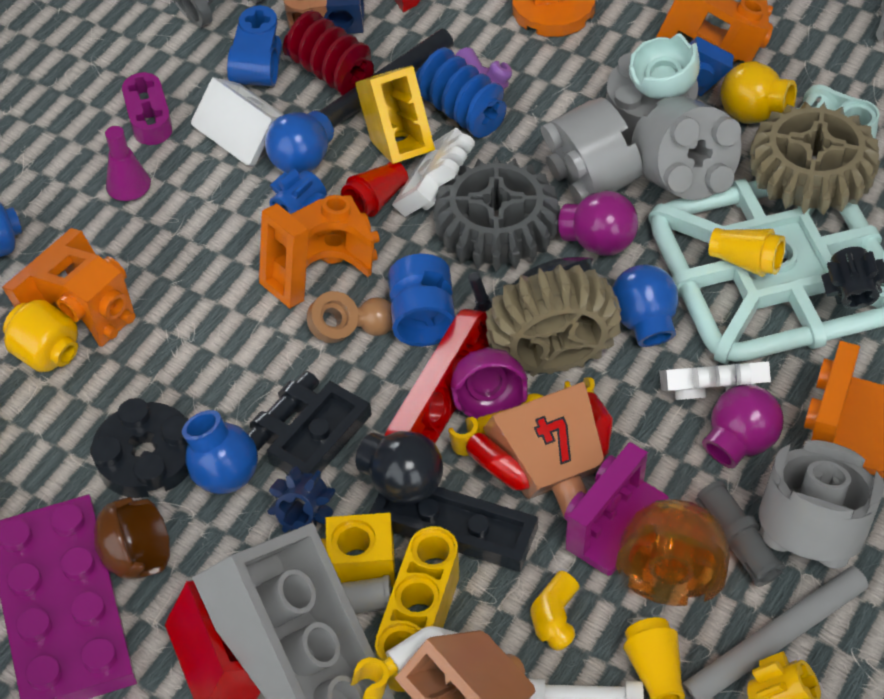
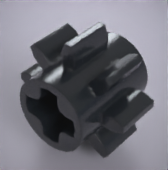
[821,247,884,309]

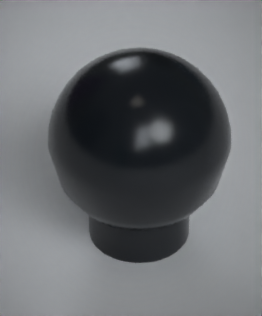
[355,431,443,505]

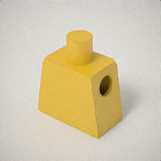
[355,66,435,164]

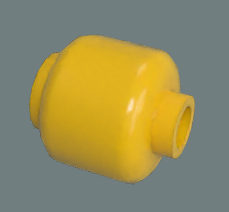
[3,300,78,372]

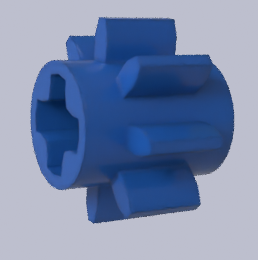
[269,168,327,214]

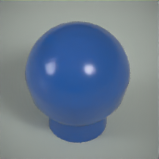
[265,111,334,174]
[612,264,679,347]
[182,410,258,494]

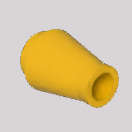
[708,228,786,277]
[623,617,685,699]

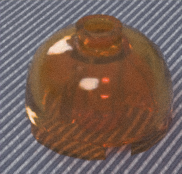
[616,499,730,606]

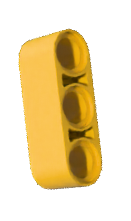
[375,526,459,692]

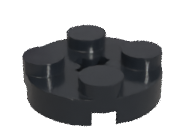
[90,398,189,498]

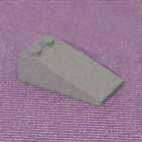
[192,522,395,699]

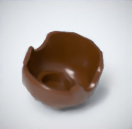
[94,497,170,579]

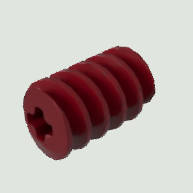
[282,10,374,95]

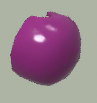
[451,347,528,420]

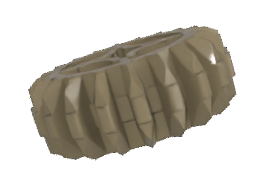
[750,101,880,216]
[486,264,622,377]

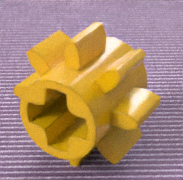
[747,651,821,699]

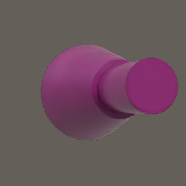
[105,126,151,201]

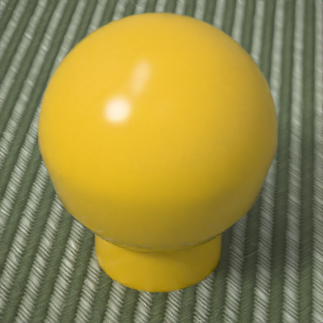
[720,61,797,124]

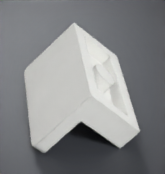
[191,77,284,166]

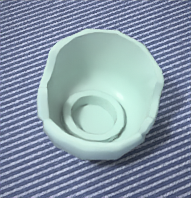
[629,33,700,100]

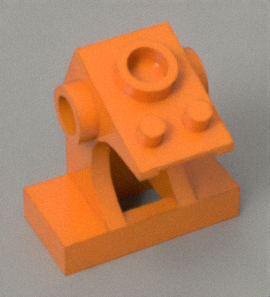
[656,0,773,62]
[259,195,380,309]
[2,228,136,347]

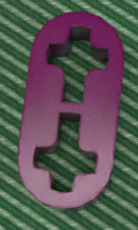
[122,72,172,145]

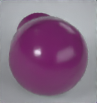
[558,190,639,256]
[702,384,784,469]

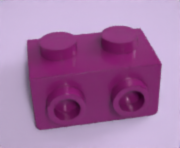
[564,442,669,576]

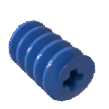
[416,47,507,138]

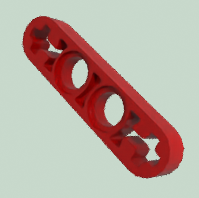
[384,309,490,443]

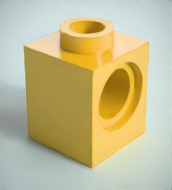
[321,513,396,587]

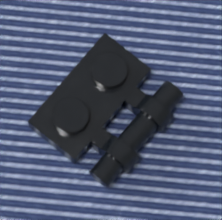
[247,371,372,474]

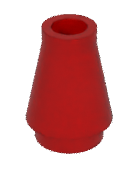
[341,162,408,217]

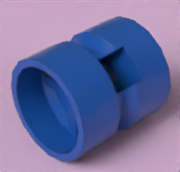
[388,253,455,347]

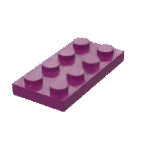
[0,494,137,699]

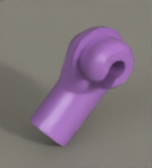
[455,47,512,89]

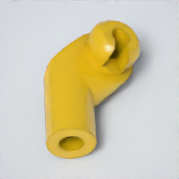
[530,571,580,651]

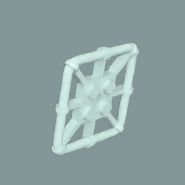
[648,178,884,365]

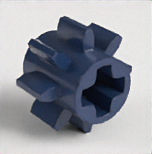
[267,466,336,533]

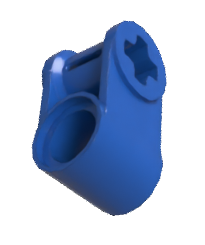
[227,5,282,86]

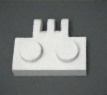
[392,128,475,217]
[659,361,771,400]

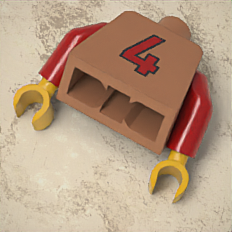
[448,377,613,516]

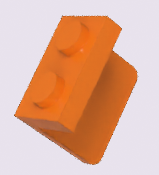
[804,341,884,478]

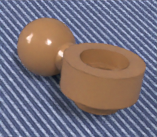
[307,291,392,343]

